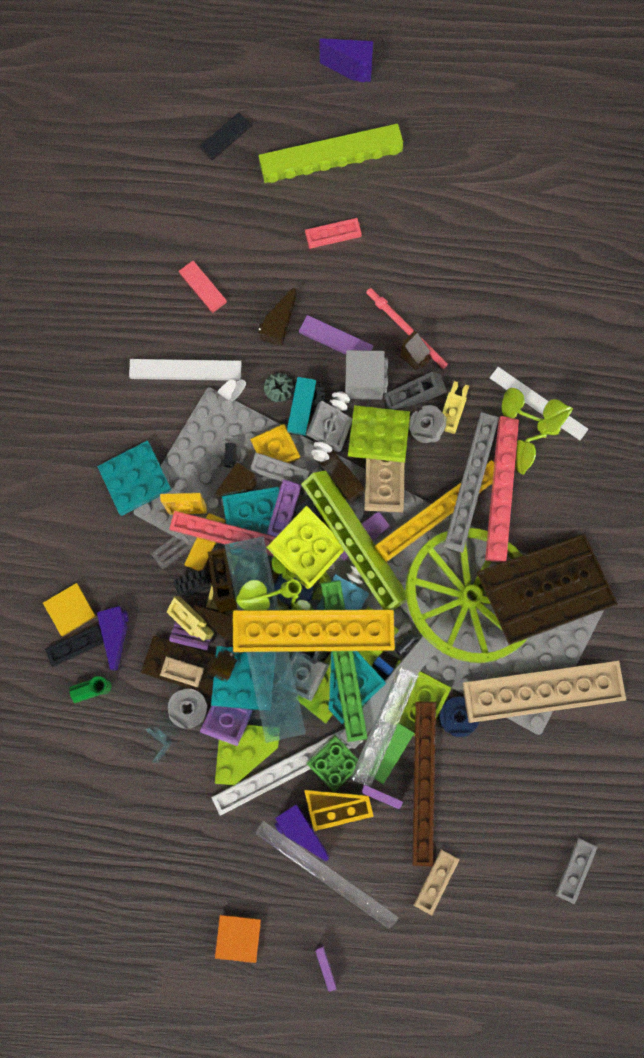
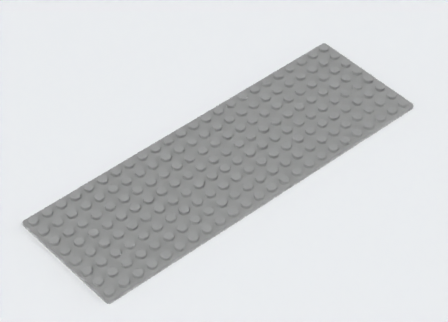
[134,388,604,735]

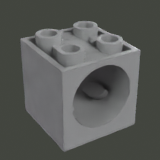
[345,350,388,400]

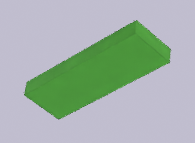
[366,722,415,784]

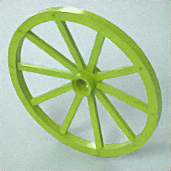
[406,528,527,663]

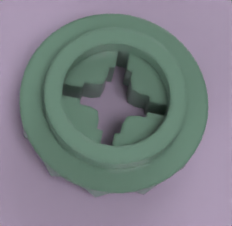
[264,372,294,402]

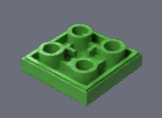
[306,735,363,792]

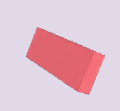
[305,218,362,249]
[179,261,227,313]

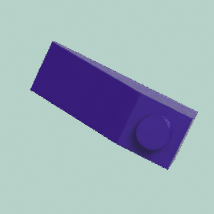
[97,606,129,671]

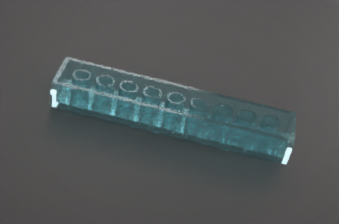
[225,536,306,743]

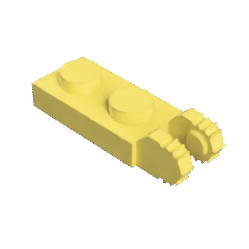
[442,381,469,434]

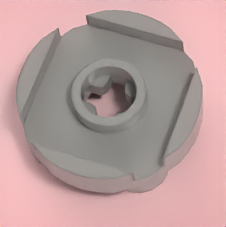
[409,405,447,443]
[168,689,208,729]

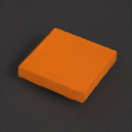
[215,914,261,963]

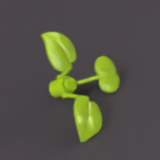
[502,387,573,475]
[236,556,314,611]

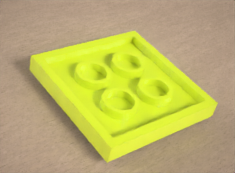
[266,506,345,589]

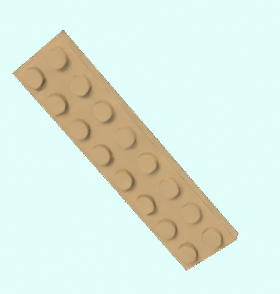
[462,661,626,723]

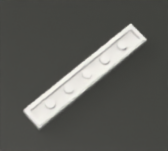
[129,359,241,381]

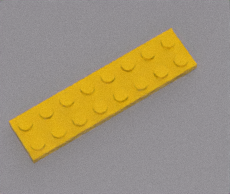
[233,610,395,652]

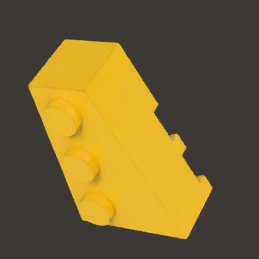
[304,790,374,831]

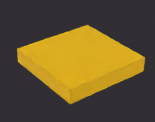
[250,424,300,463]
[43,583,96,637]

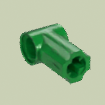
[69,676,112,704]

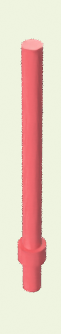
[366,288,448,369]

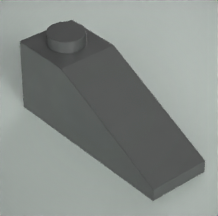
[384,371,447,410]

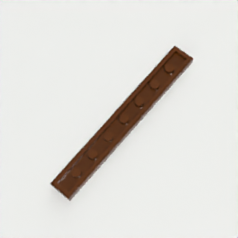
[412,701,436,867]

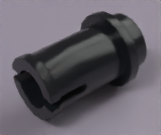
[222,443,237,468]
[394,631,418,656]

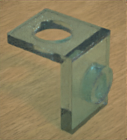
[146,727,172,763]

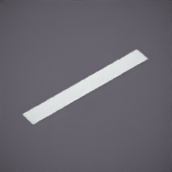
[490,367,588,440]

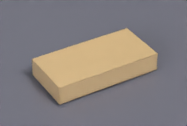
[160,656,204,687]

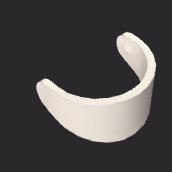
[218,379,246,402]

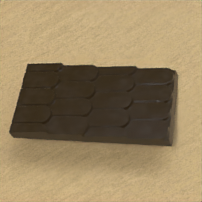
[477,534,618,645]

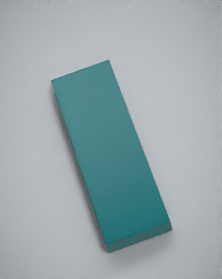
[287,377,316,436]

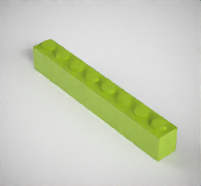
[259,124,403,183]
[301,471,407,610]

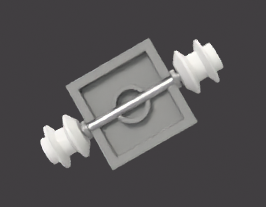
[306,391,352,461]

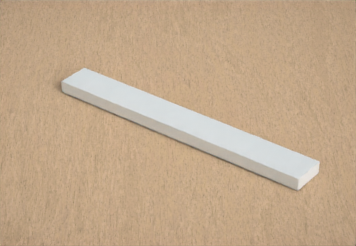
[211,729,363,816]

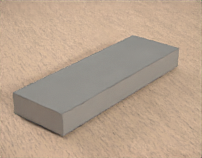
[250,453,310,489]
[554,838,597,904]

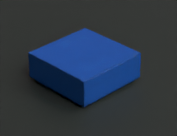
[374,657,394,676]

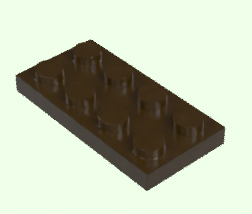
[140,636,216,696]

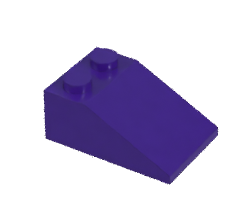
[319,38,373,82]
[274,804,329,861]

